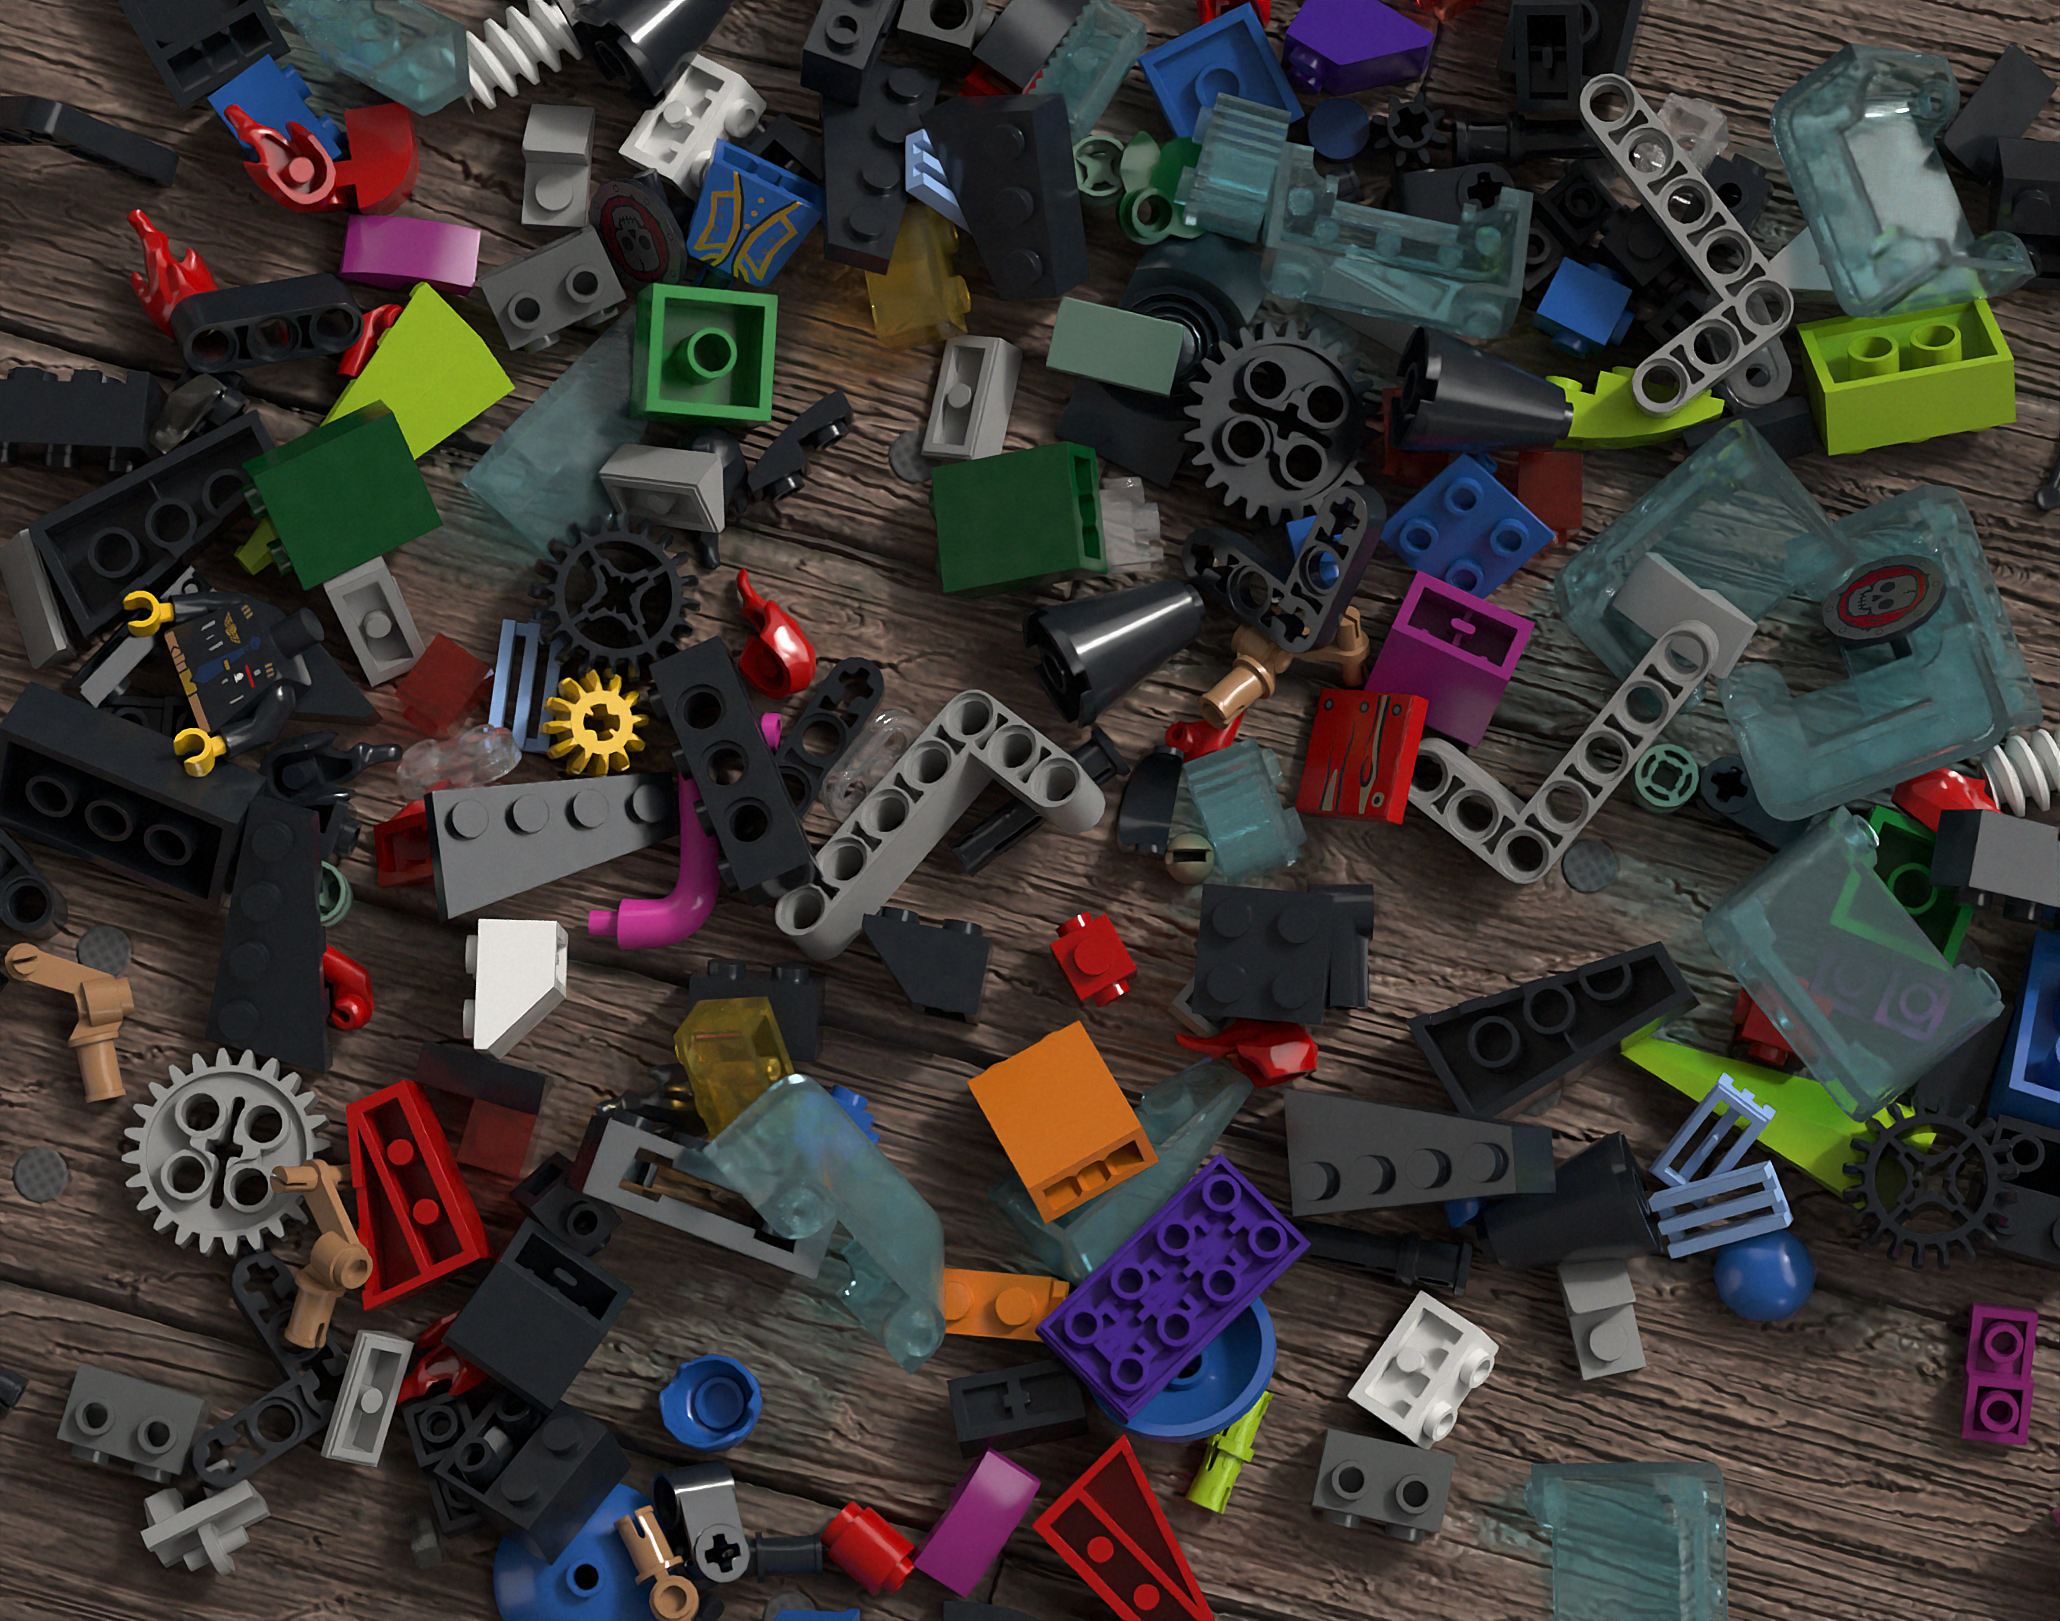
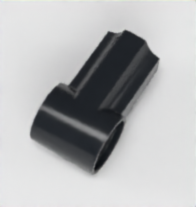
[1308,883,1374,1010]

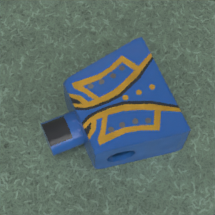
[685,137,824,291]

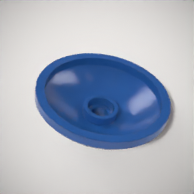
[1089,1297,1277,1443]
[493,1483,675,1621]

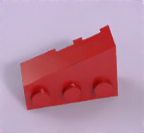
[346,1080,496,1311]
[1031,1433,1216,1621]

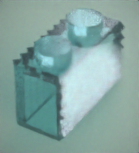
[1028,0,1148,145]
[1174,92,1292,243]
[1182,737,1307,886]

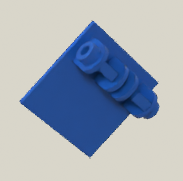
[1380,452,1555,600]

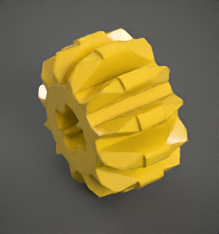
[538,670,649,778]

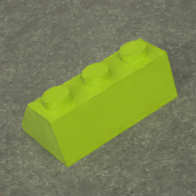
[1796,291,2016,456]

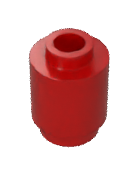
[820,1501,917,1597]

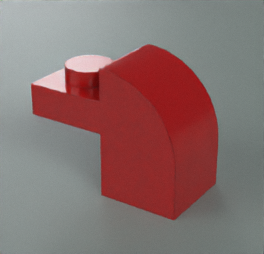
[312,101,420,216]

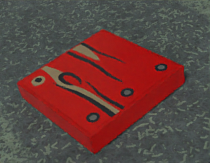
[1294,688,1429,825]

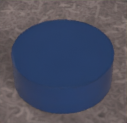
[1307,98,1370,164]

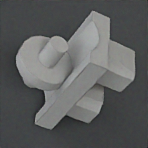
[141,1459,271,1577]

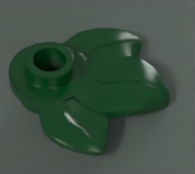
[1116,131,1229,245]

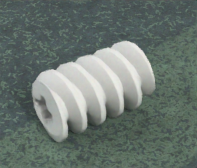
[440,0,584,114]
[1977,725,2060,818]

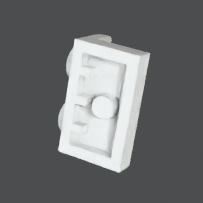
[618,54,766,204]
[1348,1290,1499,1450]

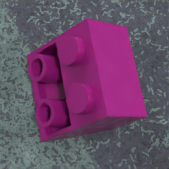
[1363,570,1535,750]

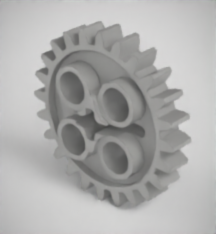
[122,1048,334,1259]

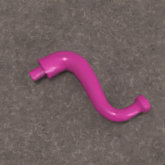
[588,713,782,950]

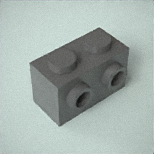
[477,224,626,354]
[56,1363,213,1484]
[1310,1428,1456,1543]

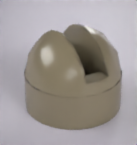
[1164,833,1215,885]

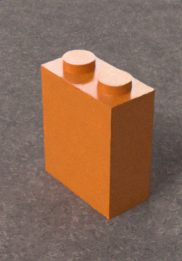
[966,1020,1159,1225]

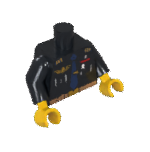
[123,591,324,777]

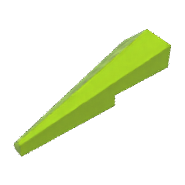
[233,281,515,575]
[1618,1036,1937,1212]

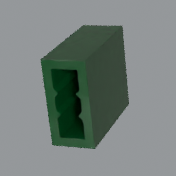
[240,399,443,591]
[928,441,1108,599]

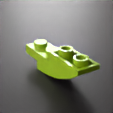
[1545,366,1725,450]

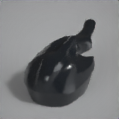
[675,424,749,570]
[258,731,403,810]
[596,1061,737,1141]

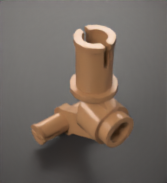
[1197,606,1370,730]
[4,943,135,1103]
[270,1159,373,1348]
[613,1505,699,1621]

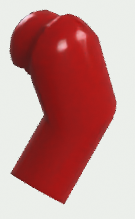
[335,304,405,383]
[1164,709,1247,763]
[323,943,375,1031]

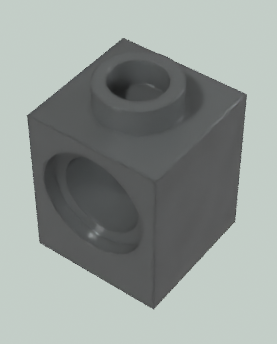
[897,0,996,64]

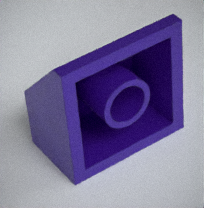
[1281,0,1434,97]

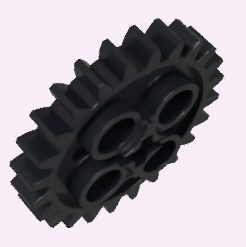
[1176,320,1382,527]

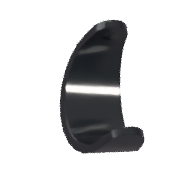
[1116,746,1184,861]

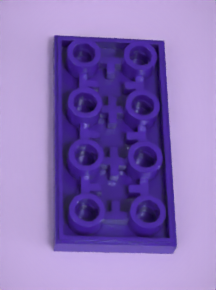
[1035,1153,1311,1425]

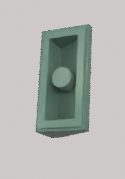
[1045,297,1185,398]

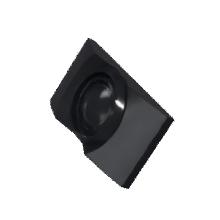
[118,0,291,112]
[1054,231,1280,491]

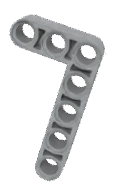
[1580,73,1794,419]
[1407,620,1719,884]
[775,690,1105,960]

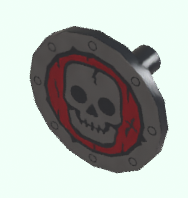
[589,168,695,293]
[1822,554,1947,665]

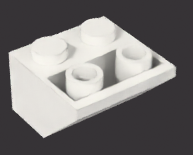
[463,919,568,1060]

